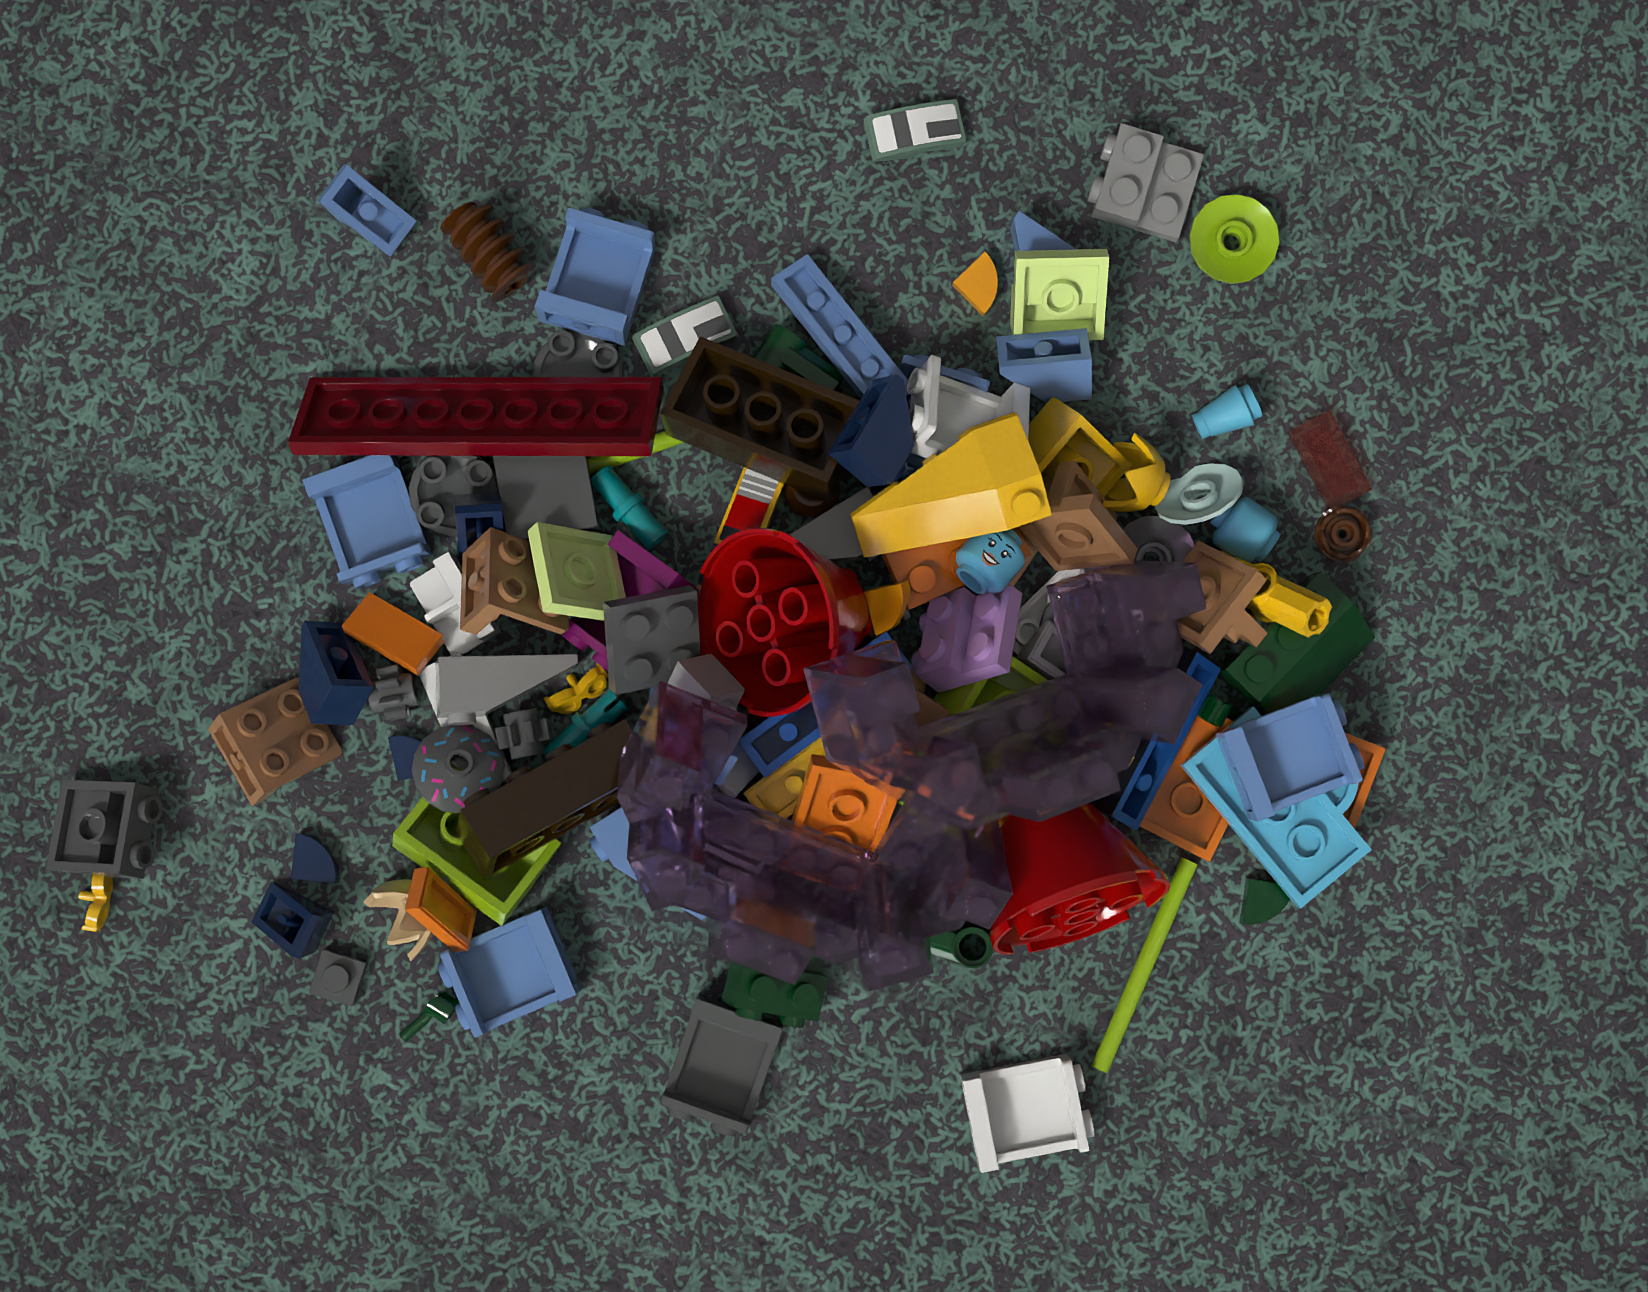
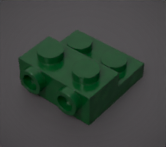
[722,910,831,1028]

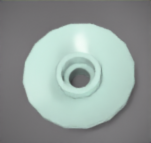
[1154,463,1243,525]

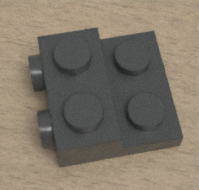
[46,780,163,879]

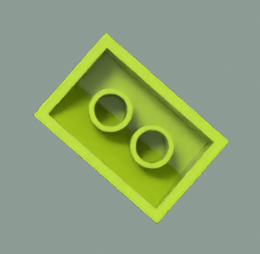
[392,762,561,926]

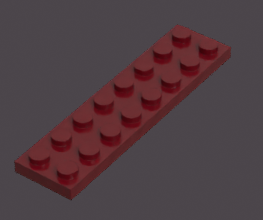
[288,377,664,457]

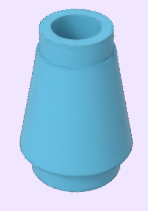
[1191,384,1263,440]

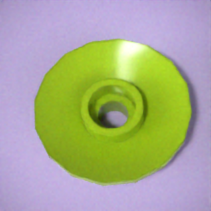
[1189,194,1279,284]

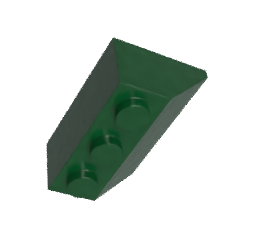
[1219,571,1375,716]

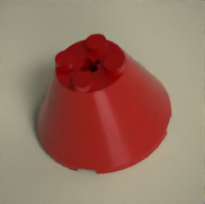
[697,528,873,717]
[990,787,1170,955]

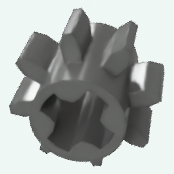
[368,664,421,721]
[495,708,554,759]

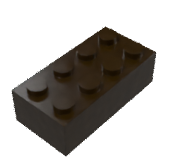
[660,336,860,503]
[456,719,654,879]

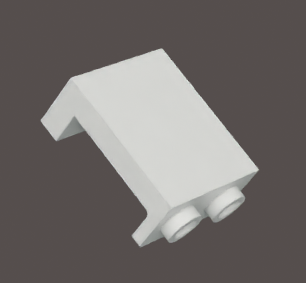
[907,355,1030,458]
[960,1054,1094,1173]

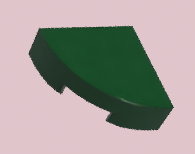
[1239,878,1290,924]

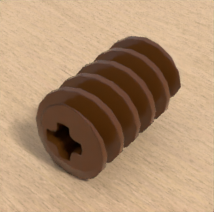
[440,202,536,303]

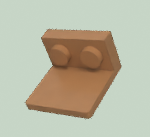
[460,527,569,635]
[208,677,342,807]

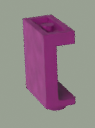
[562,530,699,671]

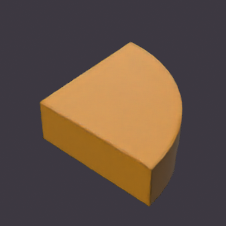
[952,252,998,317]
[864,580,911,636]

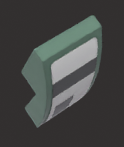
[863,99,966,162]
[632,295,738,377]

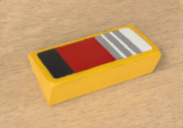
[714,467,785,544]

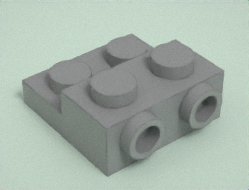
[1087,123,1204,242]

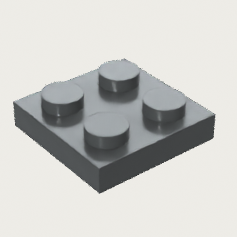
[603,585,701,695]

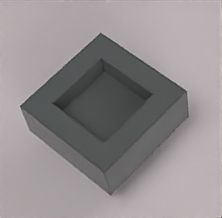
[309,948,369,1007]

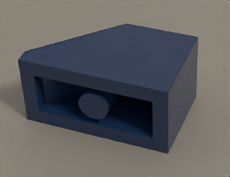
[828,374,914,487]
[298,620,374,725]

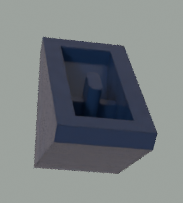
[455,492,503,565]
[251,882,335,959]

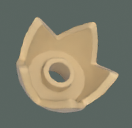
[363,879,434,961]

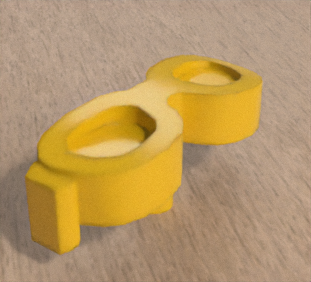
[543,663,608,714]
[78,874,113,932]

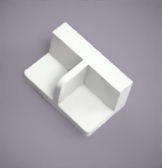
[410,552,501,655]

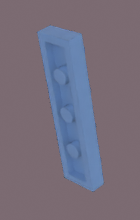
[771,254,911,401]

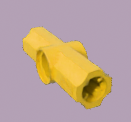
[1221,551,1332,638]

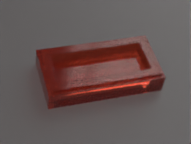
[1287,410,1372,510]

